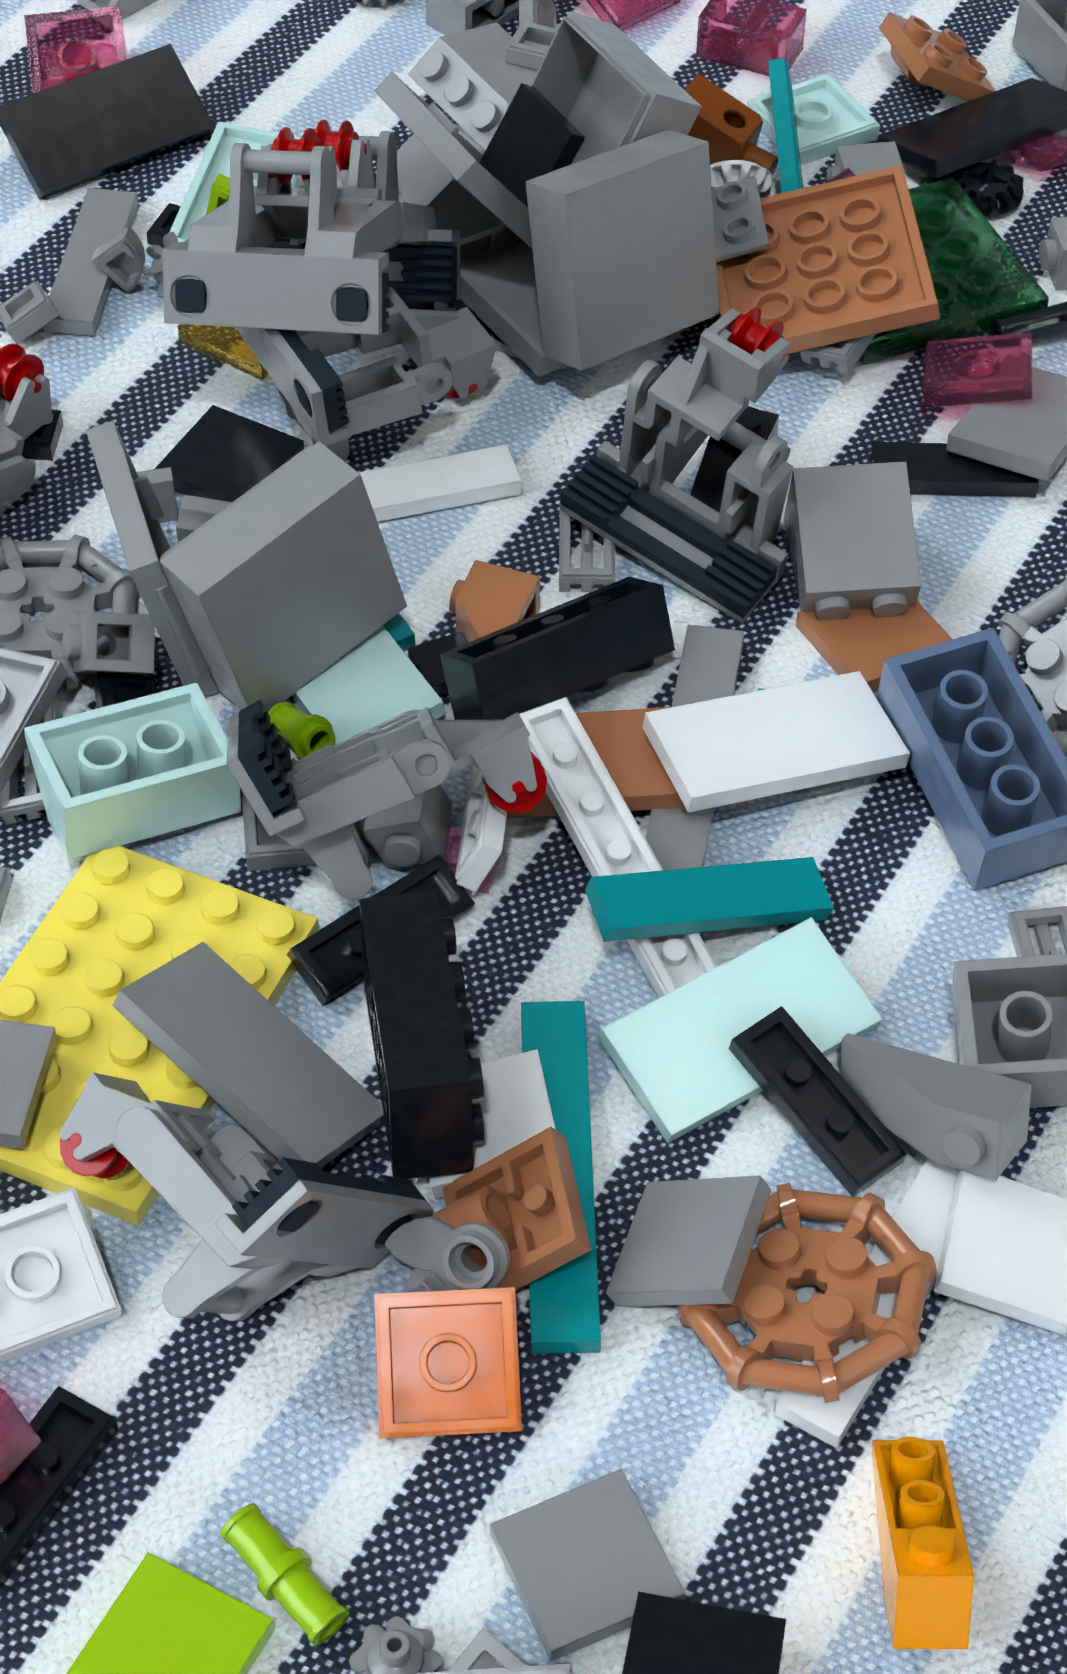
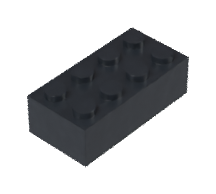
[359,891,485,1179]

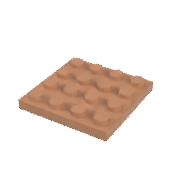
[716,165,940,354]

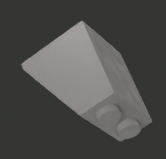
[784,461,921,620]

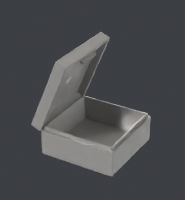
[374,11,702,248]
[460,129,720,377]
[86,420,407,713]

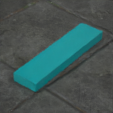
[768,57,804,193]
[585,857,834,942]

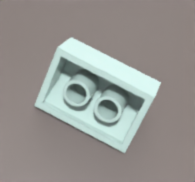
[24,683,241,861]

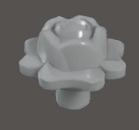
[349,1616,442,1674]

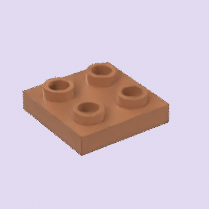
[879,12,996,101]
[432,1126,591,1291]

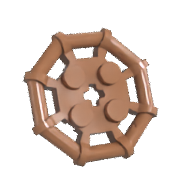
[678,1183,937,1403]

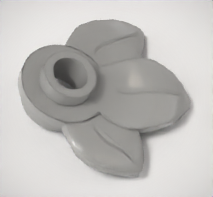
[385,1216,510,1293]

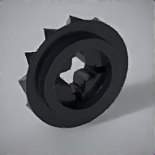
[944,159,1024,217]

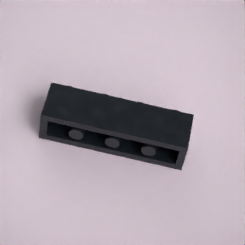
[440,576,675,720]

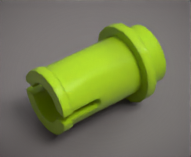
[268,701,335,759]

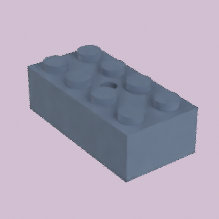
[877,627,1067,890]

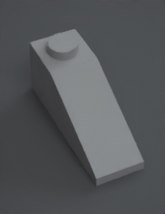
[840,1033,1031,1180]

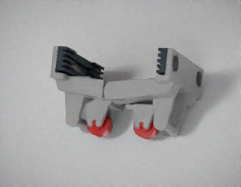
[162,120,460,335]

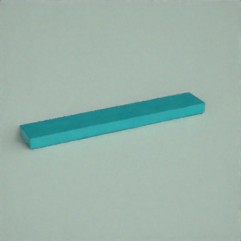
[521,1001,601,1354]

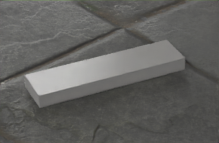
[43,188,138,336]

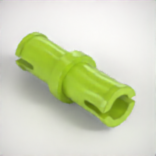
[220,1503,350,1646]

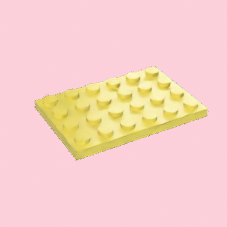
[0,846,319,1226]

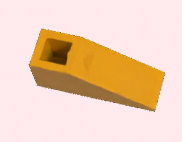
[872,1437,974,1649]

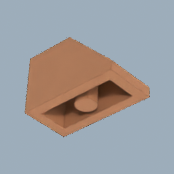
[449,560,540,642]

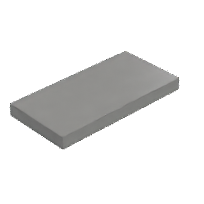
[112,942,384,1168]

